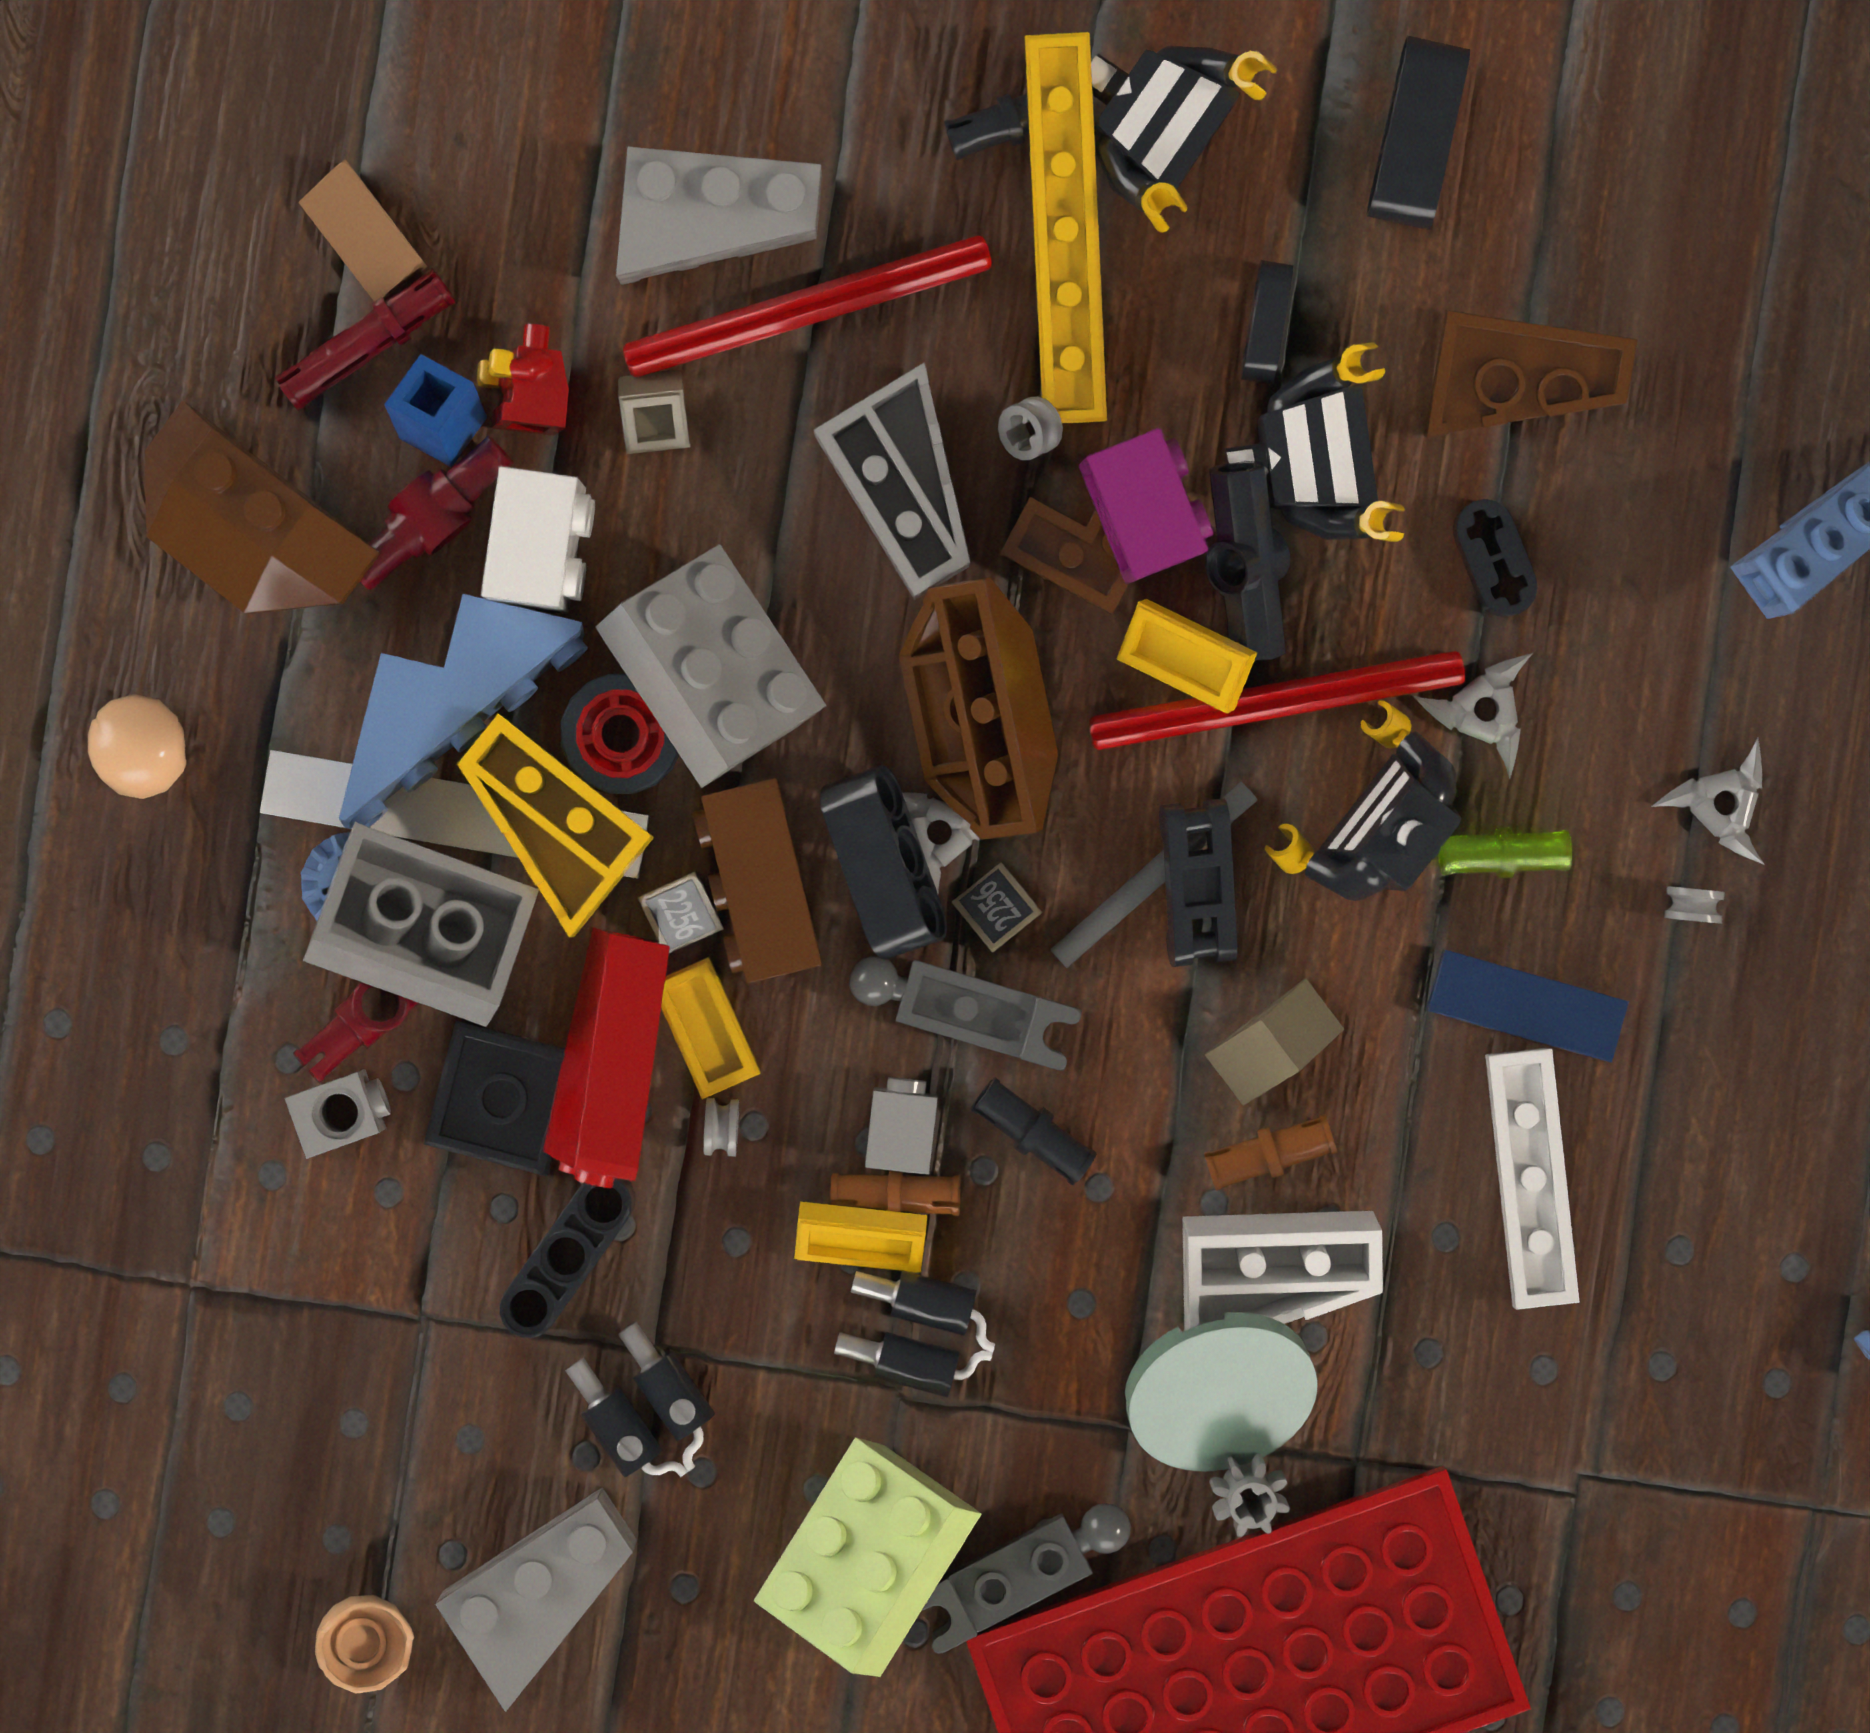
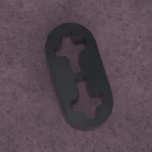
[1241,260,1293,385]
[1452,499,1538,617]

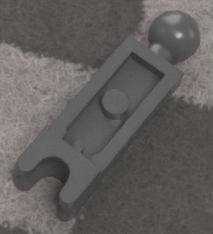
[849,956,1082,1071]
[922,1503,1131,1654]

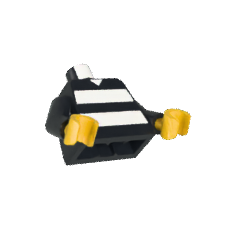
[1091,46,1277,233]
[1225,342,1405,542]
[1265,700,1461,901]

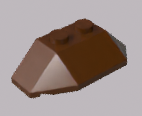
[144,400,381,614]
[899,577,1058,840]

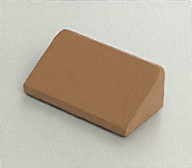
[298,159,428,302]

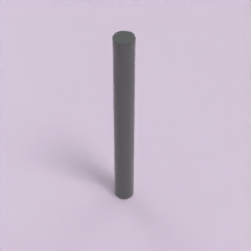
[1050,781,1257,968]

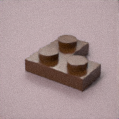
[999,497,1128,615]

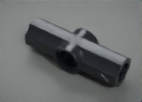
[1205,461,1290,661]

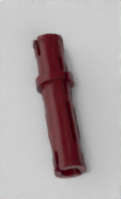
[275,268,456,411]

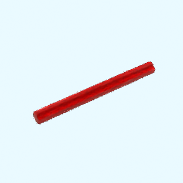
[623,235,992,377]
[1089,651,1465,750]

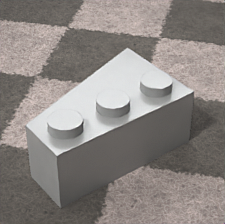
[616,147,822,285]
[814,363,970,600]
[435,1487,637,1712]

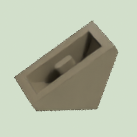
[1204,978,1344,1105]

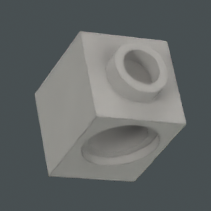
[284,1069,391,1159]
[865,1077,938,1175]

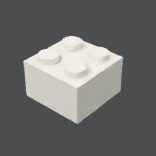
[481,467,595,614]

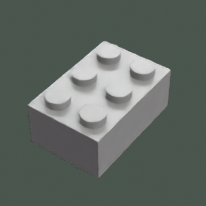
[596,544,826,788]
[303,822,539,1027]

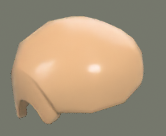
[88,694,187,799]
[315,1595,414,1694]

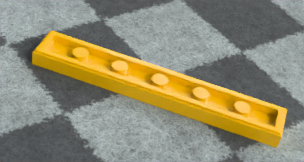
[1025,32,1107,423]

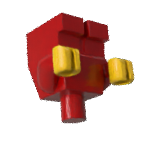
[477,324,569,436]

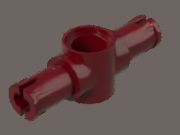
[360,436,514,590]
[293,982,419,1084]

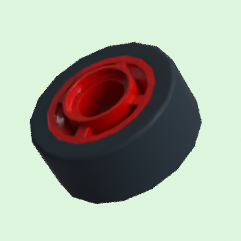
[561,674,679,794]

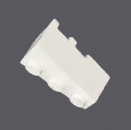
[1182,1211,1383,1330]

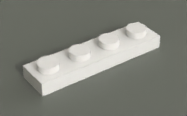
[1485,1048,1580,1310]

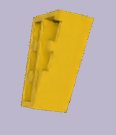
[457,714,654,937]

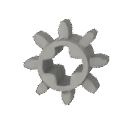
[1209,1453,1290,1537]

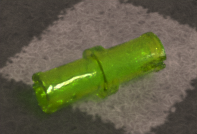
[1438,828,1572,878]

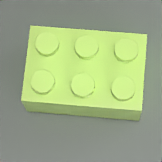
[754,1437,982,1677]

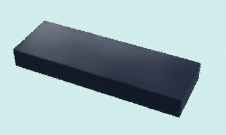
[1426,949,1629,1063]

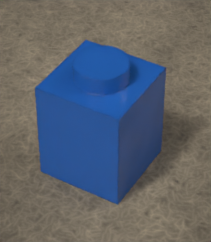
[384,354,487,468]

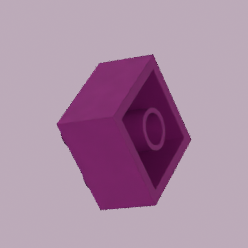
[1079,428,1213,584]

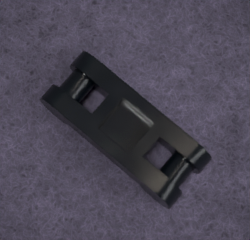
[1159,798,1237,967]

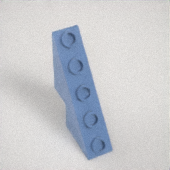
[1730,461,1870,619]
[339,594,588,829]

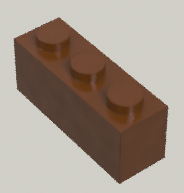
[693,778,823,984]

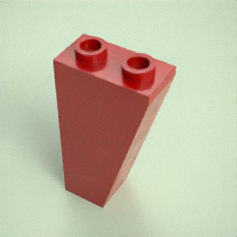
[543,927,670,1188]

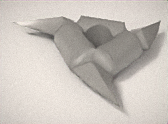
[1413,653,1533,778]
[1651,738,1765,865]
[902,793,979,893]

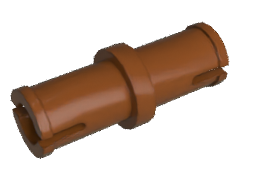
[1204,1114,1338,1191]
[830,1170,960,1216]

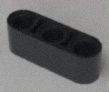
[1367,35,1470,230]
[820,765,947,959]
[499,1178,635,1338]

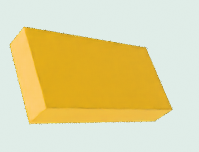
[1116,599,1257,713]
[661,957,761,1099]
[794,1201,927,1273]

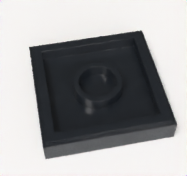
[424,1020,565,1176]

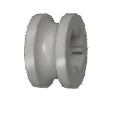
[998,396,1063,460]
[1664,886,1725,924]
[704,1098,739,1157]

